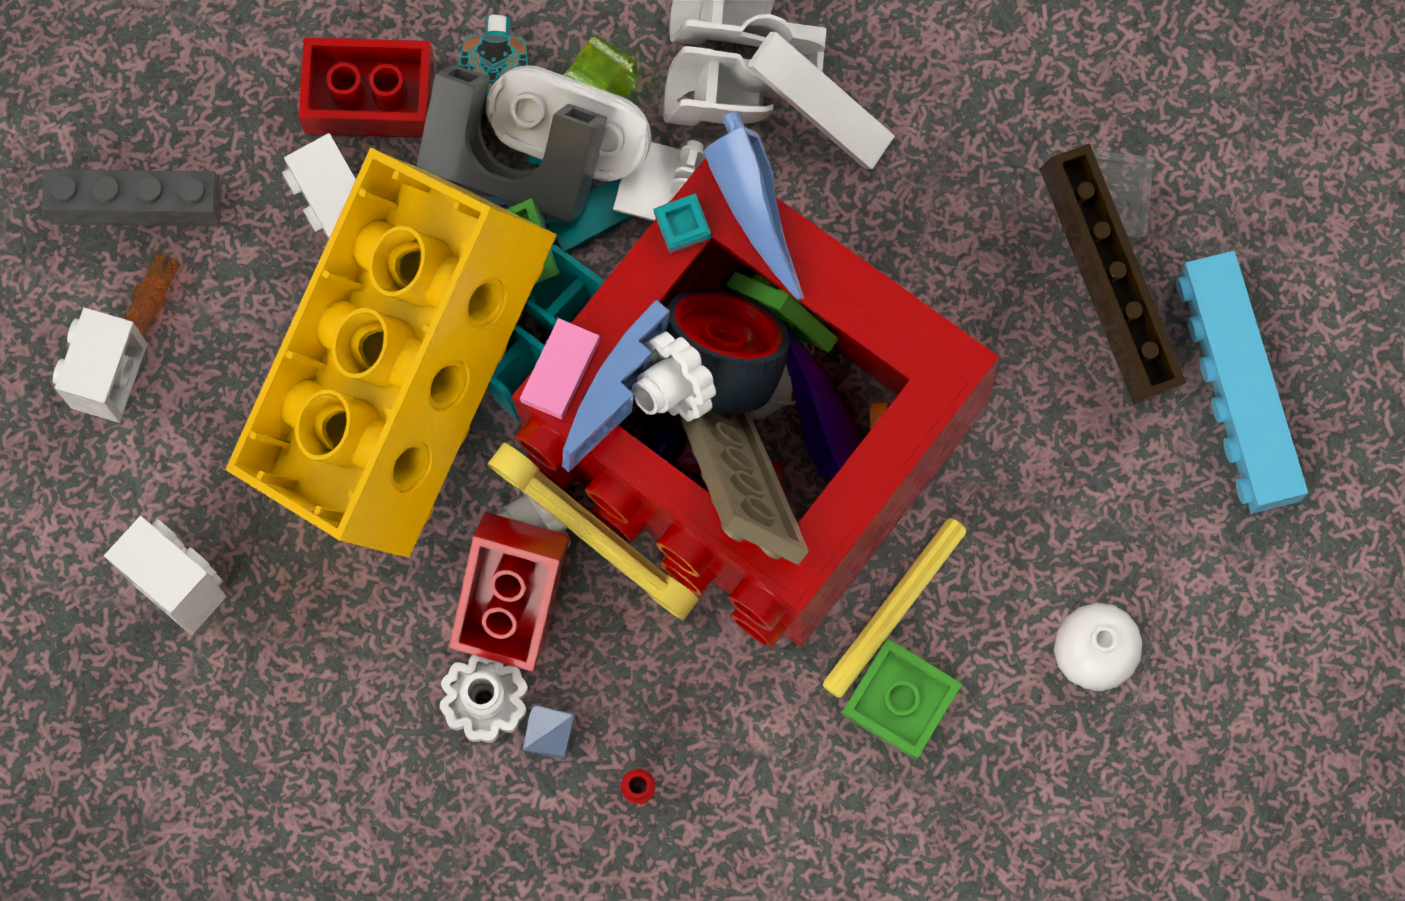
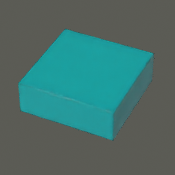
[653,193,711,253]

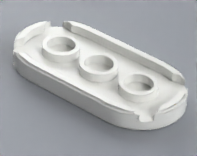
[486,65,651,181]

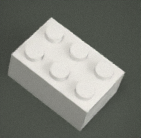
[104,515,227,635]

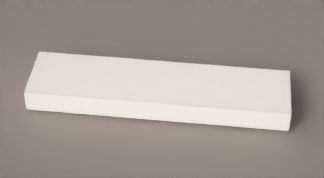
[746,32,895,170]

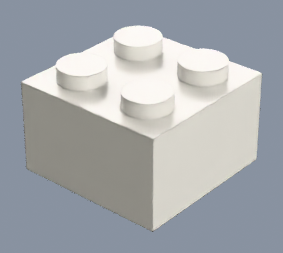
[53,307,148,423]

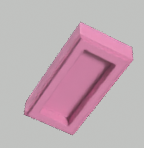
[520,318,600,420]

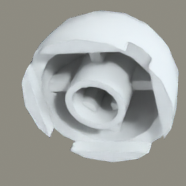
[1054,603,1142,691]

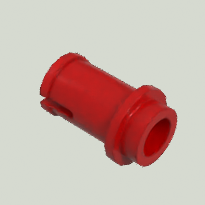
[620,768,656,805]

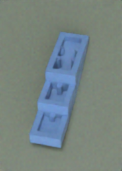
[562,300,670,472]

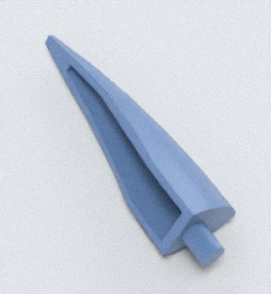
[703,111,804,300]

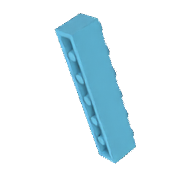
[1176,251,1308,514]

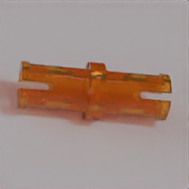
[124,253,180,338]

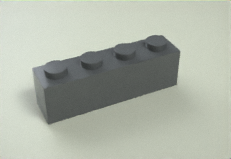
[42,169,222,226]

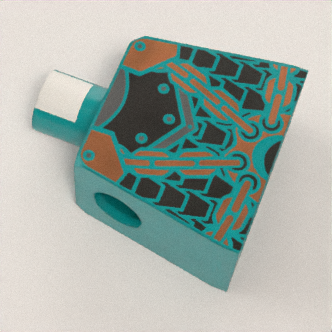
[458,15,528,112]

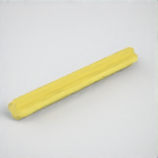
[823,518,966,698]

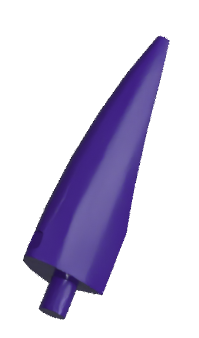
[781,320,863,477]

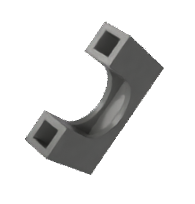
[416,64,607,223]

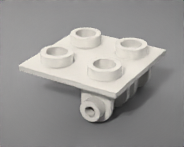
[613,140,705,221]

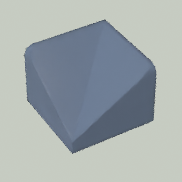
[523,704,576,760]

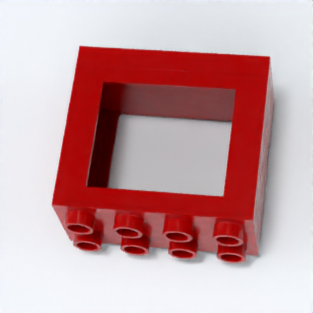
[512,158,999,649]

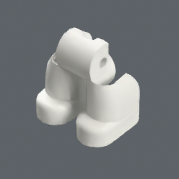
[663,0,826,126]

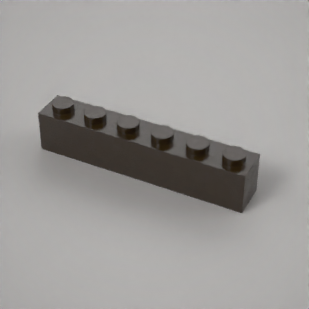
[1039,143,1186,405]

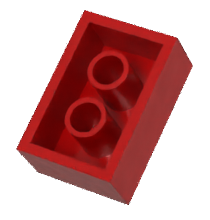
[299,37,435,138]
[449,512,570,672]

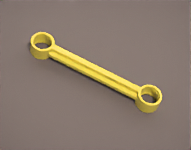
[487,442,699,621]

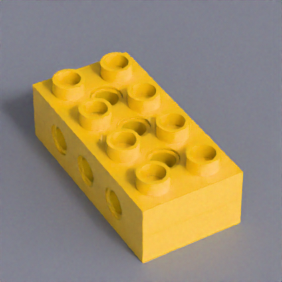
[225,147,557,558]

